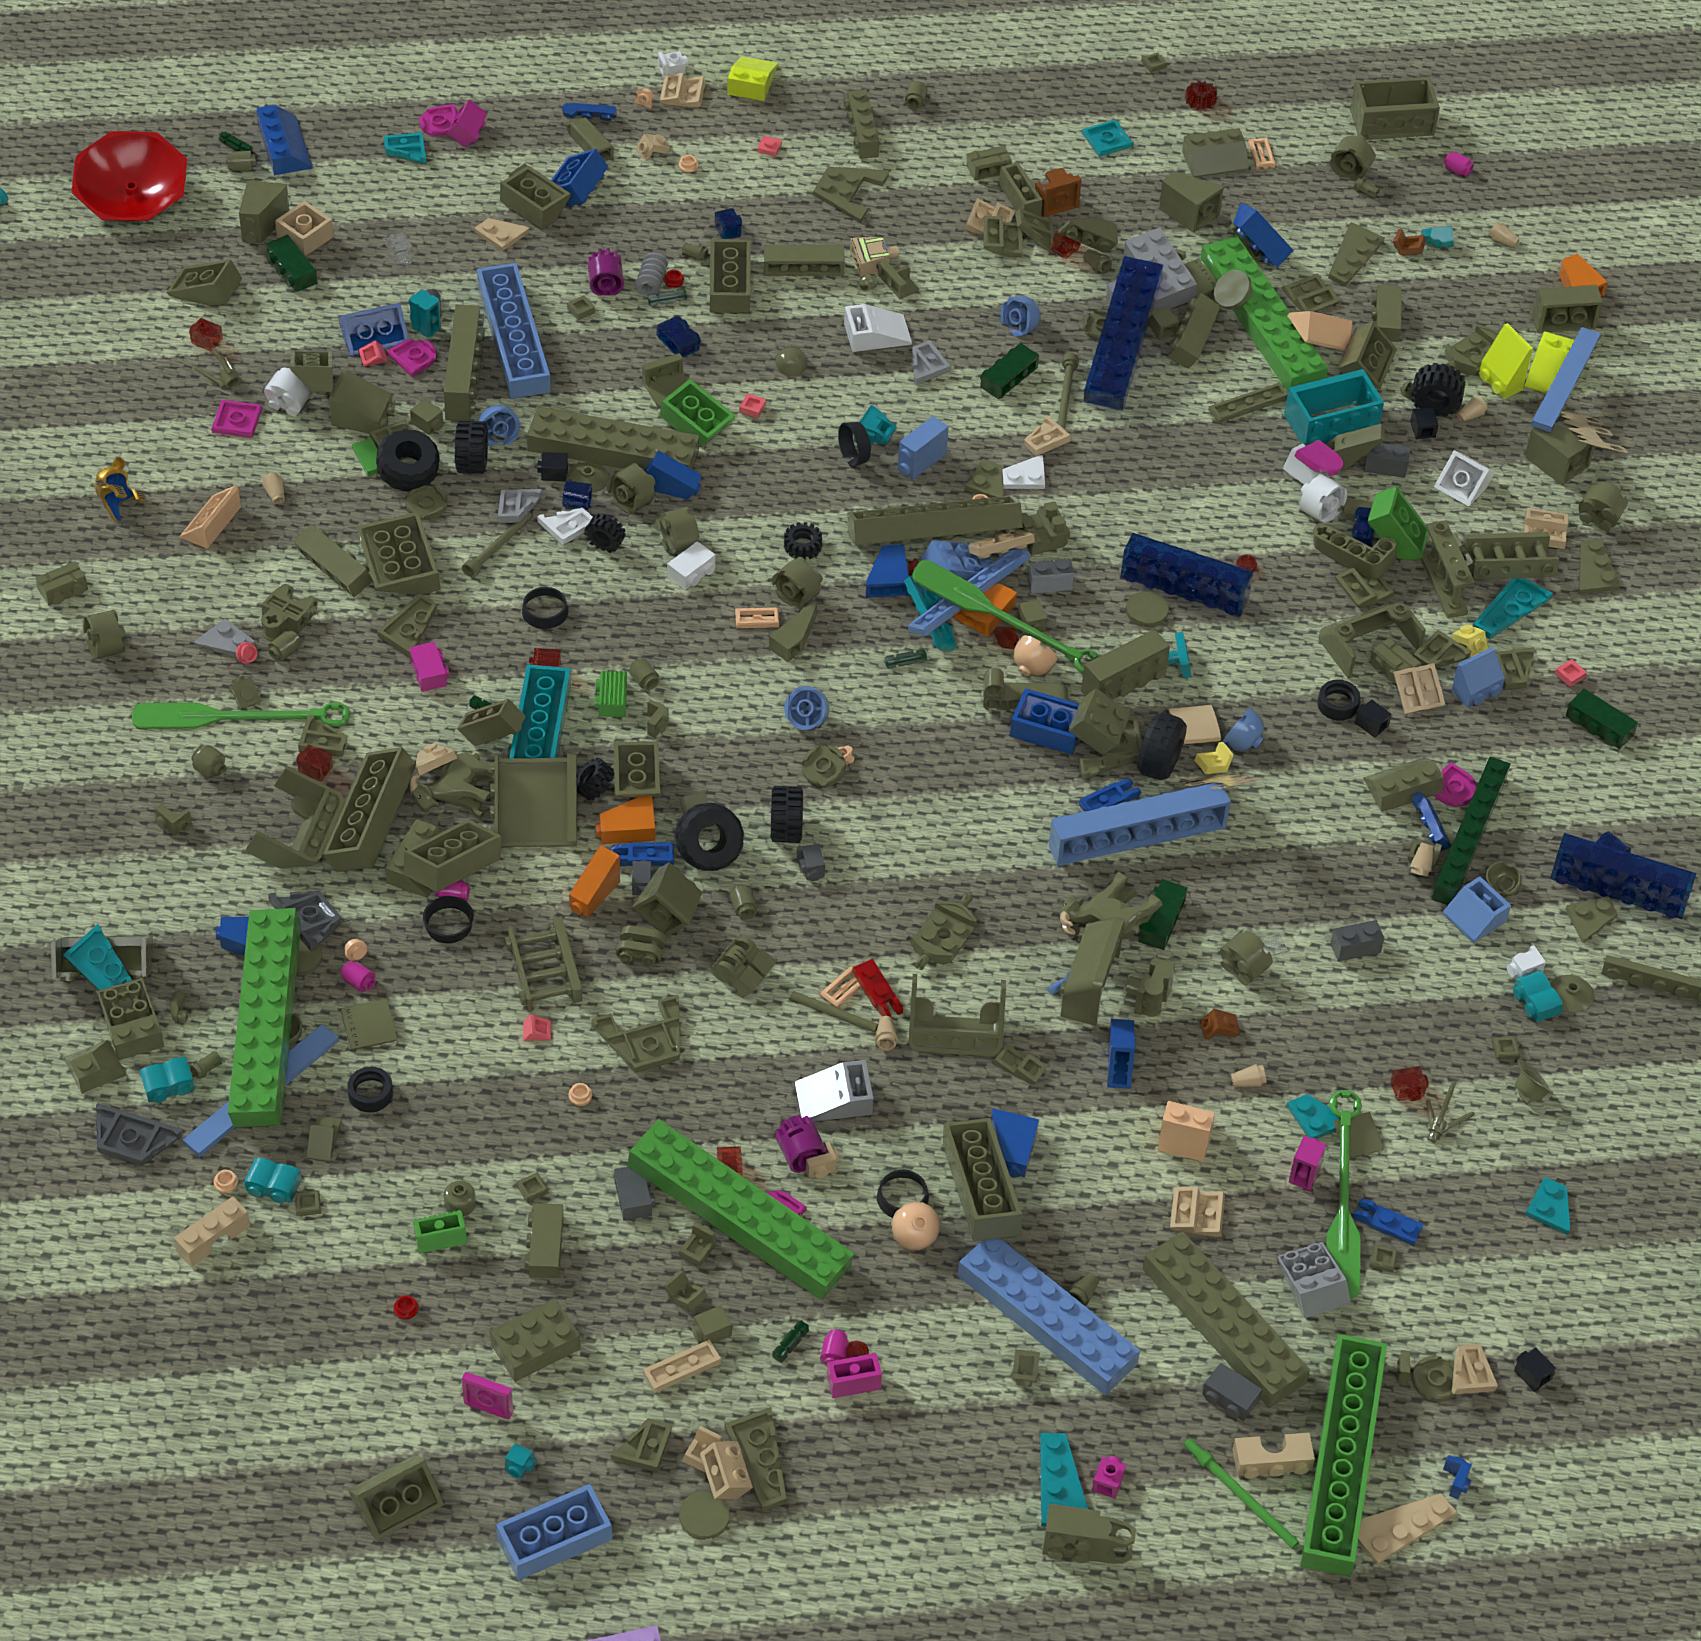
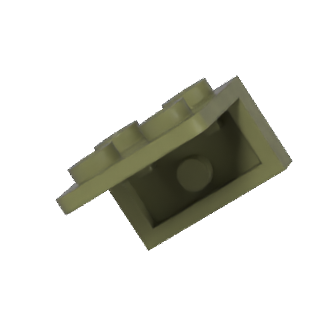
[642,353,688,408]

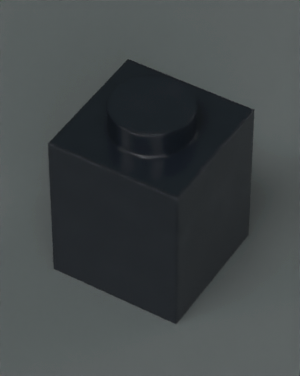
[1410,407,1439,439]
[537,452,568,482]
[1355,699,1392,738]
[1514,1347,1556,1392]

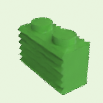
[595,670,627,717]
[413,1210,467,1253]

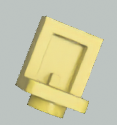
[1452,625,1488,657]
[1194,742,1233,774]

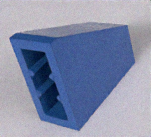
[644,450,702,500]
[865,544,908,598]
[216,917,249,956]
[1107,1018,1135,1089]
[991,1109,1039,1178]

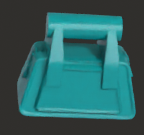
[853,405,897,445]

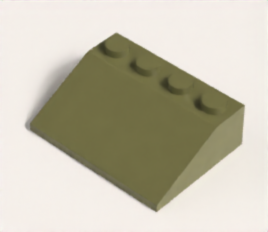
[356,512,441,595]

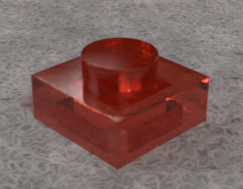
[993,626,1019,649]

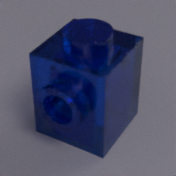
[715,208,742,239]

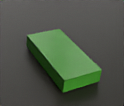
[352,438,378,476]

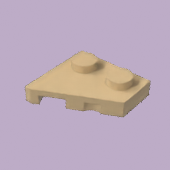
[474,218,530,251]
[1452,1344,1498,1394]

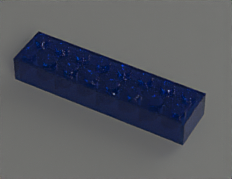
[1084,256,1163,411]

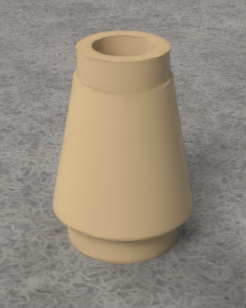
[1489,222,1520,248]
[1456,397,1488,423]
[262,472,285,504]
[1410,843,1434,877]
[875,1016,898,1051]
[1231,1064,1267,1088]

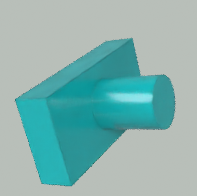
[1167,632,1192,678]

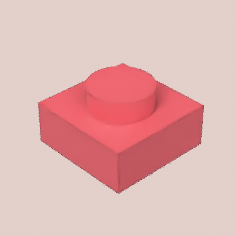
[757,136,782,157]
[739,393,766,418]
[1555,659,1587,687]

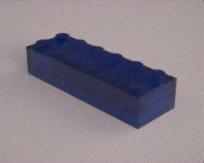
[1120,533,1253,616]
[1550,833,1697,919]

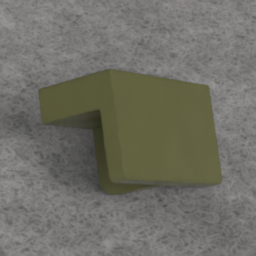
[878,260,919,299]

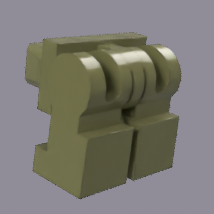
[1017,502,1070,556]
[711,936,777,998]
[1124,957,1175,1017]

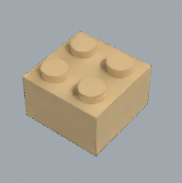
[275,200,334,257]

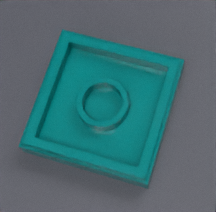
[1081,119,1134,157]

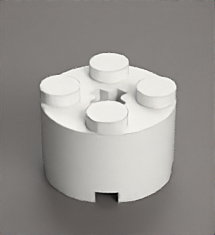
[264,368,313,417]
[1299,474,1347,524]

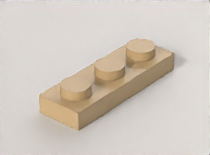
[643,1339,721,1394]

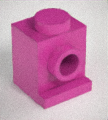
[1092,1456,1126,1499]

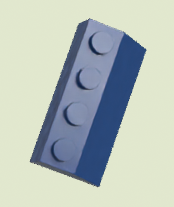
[256,105,313,176]

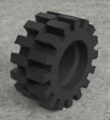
[584,513,626,553]
[784,522,822,560]
[577,757,615,801]

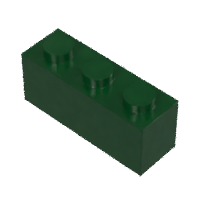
[265,235,317,292]
[980,343,1039,400]
[1566,689,1638,750]
[1138,879,1188,950]

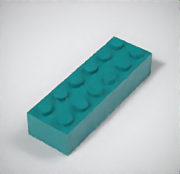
[509,664,571,759]

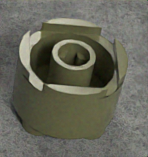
[1330,135,1376,181]
[607,463,656,513]
[1578,482,1628,532]
[656,506,699,554]
[772,557,823,609]
[83,609,126,658]
[1220,930,1273,986]

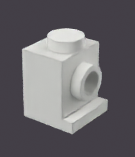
[658,51,688,78]
[1507,945,1546,979]

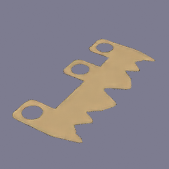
[1561,411,1628,453]
[1170,773,1265,789]

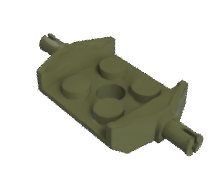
[1445,324,1502,375]
[911,893,977,970]

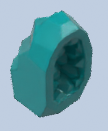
[1421,226,1454,248]

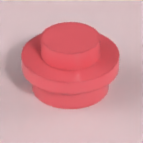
[236,642,258,664]

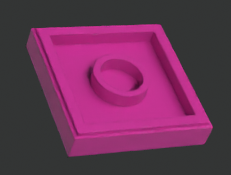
[211,400,263,438]
[462,1371,513,1420]

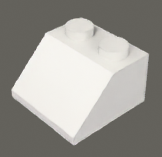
[1434,450,1495,506]

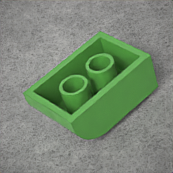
[660,379,736,446]
[1368,486,1429,560]

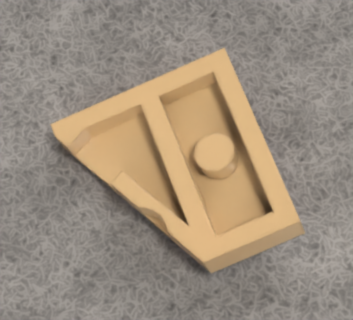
[1024,416,1070,456]
[416,743,457,776]

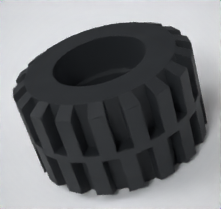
[1411,363,1466,417]
[455,420,488,474]
[770,786,803,843]

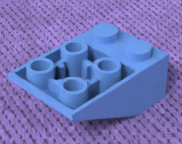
[920,540,992,581]

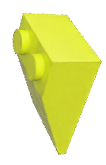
[727,56,778,101]
[1479,323,1533,399]
[1524,331,1575,393]

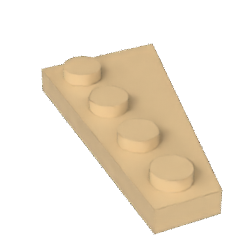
[1358,1493,1457,1565]

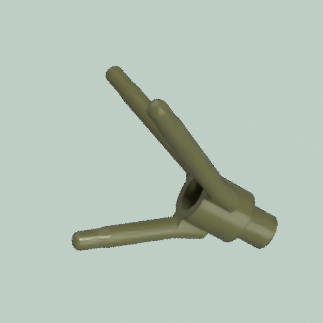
[1426,1081,1475,1143]

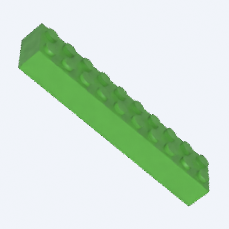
[1200,236,1328,392]
[228,908,301,1127]
[627,1119,854,1300]
[1300,1334,1387,1577]

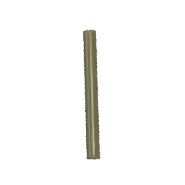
[790,991,878,1033]

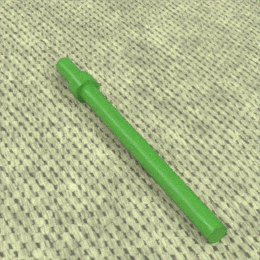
[1184,1438,1299,1549]

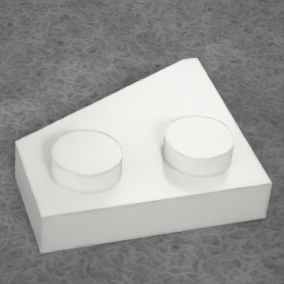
[1002,455,1045,489]
[537,508,592,545]

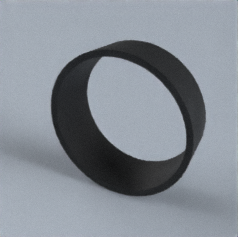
[838,422,871,468]
[522,587,569,629]
[423,896,474,944]
[877,1169,929,1218]

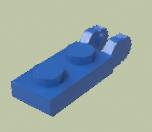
[562,103,617,121]
[1079,778,1142,811]
[1412,792,1451,850]
[610,842,674,866]
[1352,1198,1423,1246]

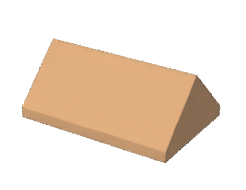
[1287,311,1352,351]
[179,485,241,549]

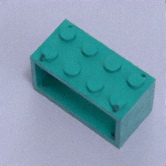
[1284,369,1384,446]

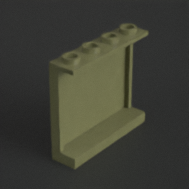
[490,754,577,847]

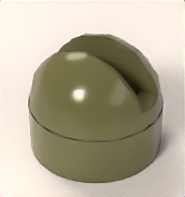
[859,273,876,291]
[1401,381,1413,398]

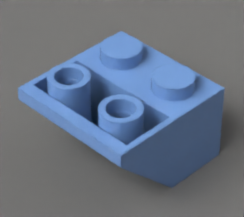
[1443,876,1511,943]

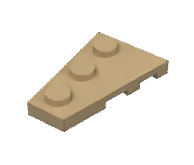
[968,529,1035,558]

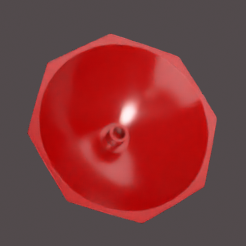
[71,131,187,221]

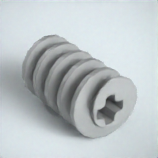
[635,253,668,296]

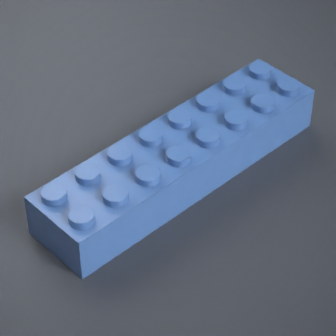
[477,263,551,399]
[1049,782,1231,866]
[958,1238,1140,1395]

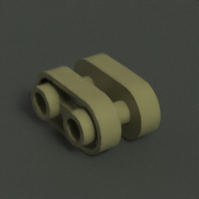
[616,925,667,966]

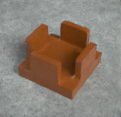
[1035,168,1082,217]

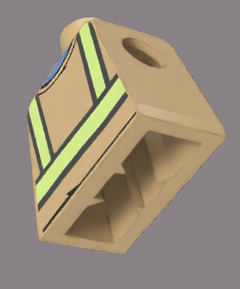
[850,237,899,277]

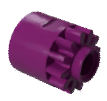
[587,248,624,296]
[775,1115,828,1173]

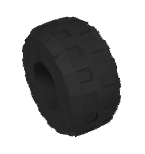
[376,429,440,491]
[1137,712,1187,780]
[674,803,744,871]

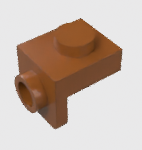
[1393,229,1426,256]
[1200,1009,1240,1040]

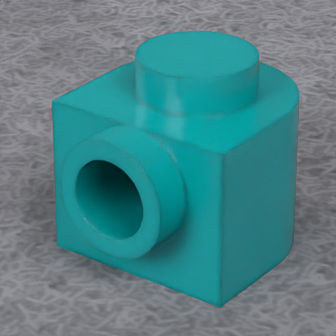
[505,1443,537,1479]

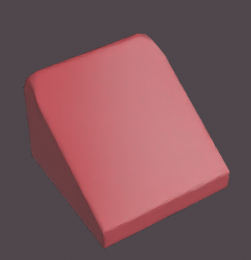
[359,340,387,367]
[523,1014,551,1041]

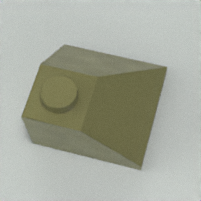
[64,1040,126,1094]

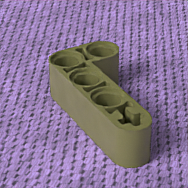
[1313,524,1396,579]
[983,668,1068,711]

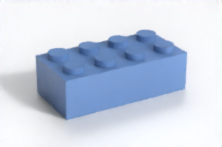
[496,1484,612,1581]

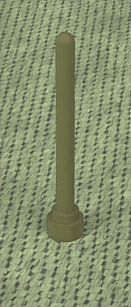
[1058,353,1079,430]
[462,512,532,578]

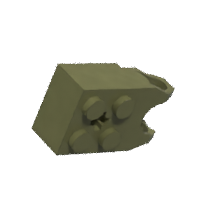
[1042,1504,1136,1564]

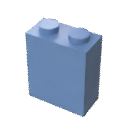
[898,416,949,479]

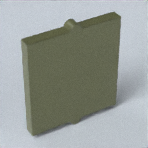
[1333,1111,1384,1159]

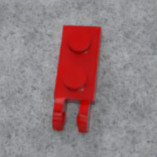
[852,958,904,1017]

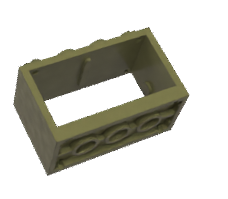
[1350,77,1440,140]

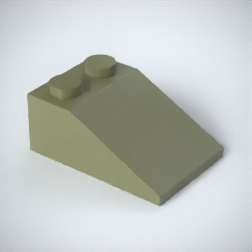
[167,259,242,306]
[614,741,660,797]

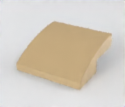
[660,73,706,107]
[964,198,1015,235]
[1524,508,1568,549]
[1393,663,1446,714]
[1169,705,1221,744]
[1170,1186,1225,1237]

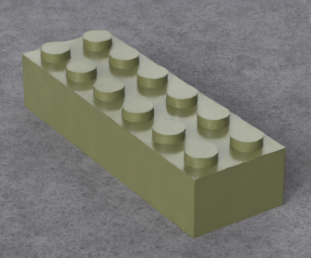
[444,304,485,421]
[322,747,416,872]
[943,1118,1022,1241]

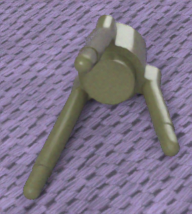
[194,348,241,390]

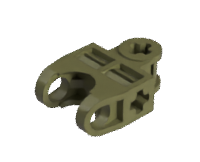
[261,584,318,641]

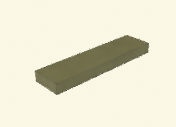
[1208,382,1288,423]

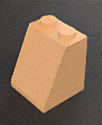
[1157,1101,1215,1162]

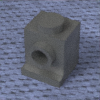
[796,844,825,881]
[632,860,656,895]

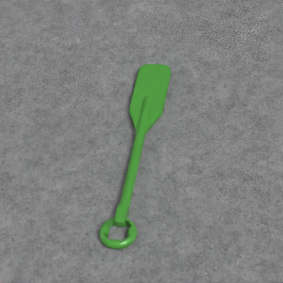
[912,560,1100,674]
[132,702,350,729]
[1326,1090,1362,1299]

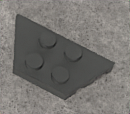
[268,891,341,951]
[96,1103,183,1166]

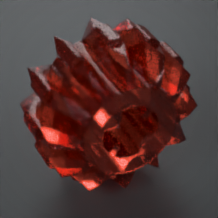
[1185,80,1218,111]

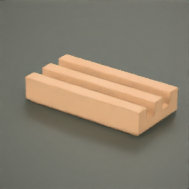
[1248,138,1275,169]
[735,607,779,628]
[820,966,862,1008]

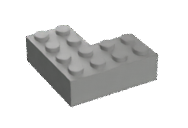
[1107,227,1197,326]

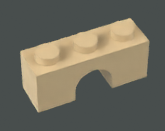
[174,1196,250,1268]
[1232,1433,1315,1478]

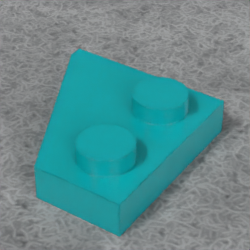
[383,132,426,164]
[1287,1094,1340,1139]
[1525,1177,1570,1235]

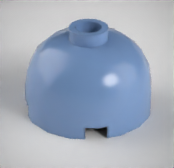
[1000,296,1040,337]
[478,405,521,447]
[784,686,830,730]
[1222,708,1264,752]

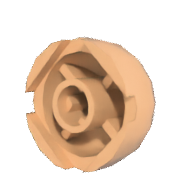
[1014,635,1058,676]
[891,1202,940,1250]

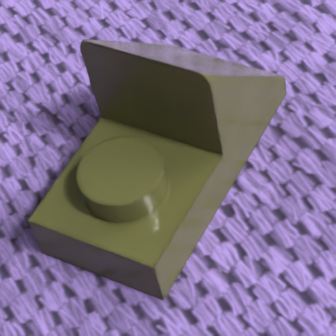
[306,1115,342,1162]

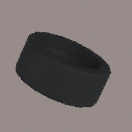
[1317,680,1360,721]
[347,1066,393,1113]

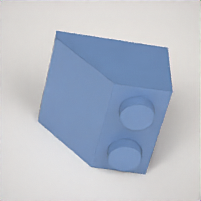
[1452,647,1505,708]

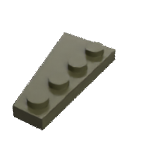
[1328,222,1385,286]
[724,1407,786,1512]

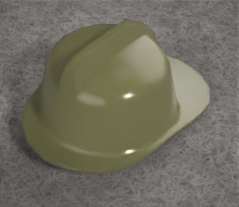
[1515,1059,1554,1103]

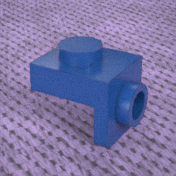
[1443,1455,1472,1500]

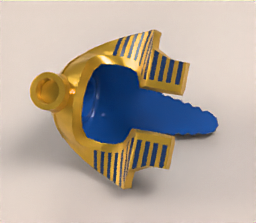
[95,456,146,523]

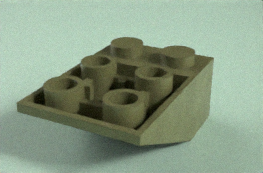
[97,978,164,1060]

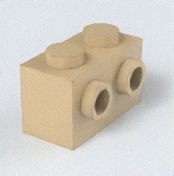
[700,1441,753,1499]

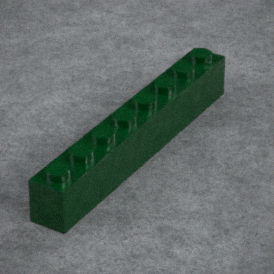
[1432,757,1511,905]

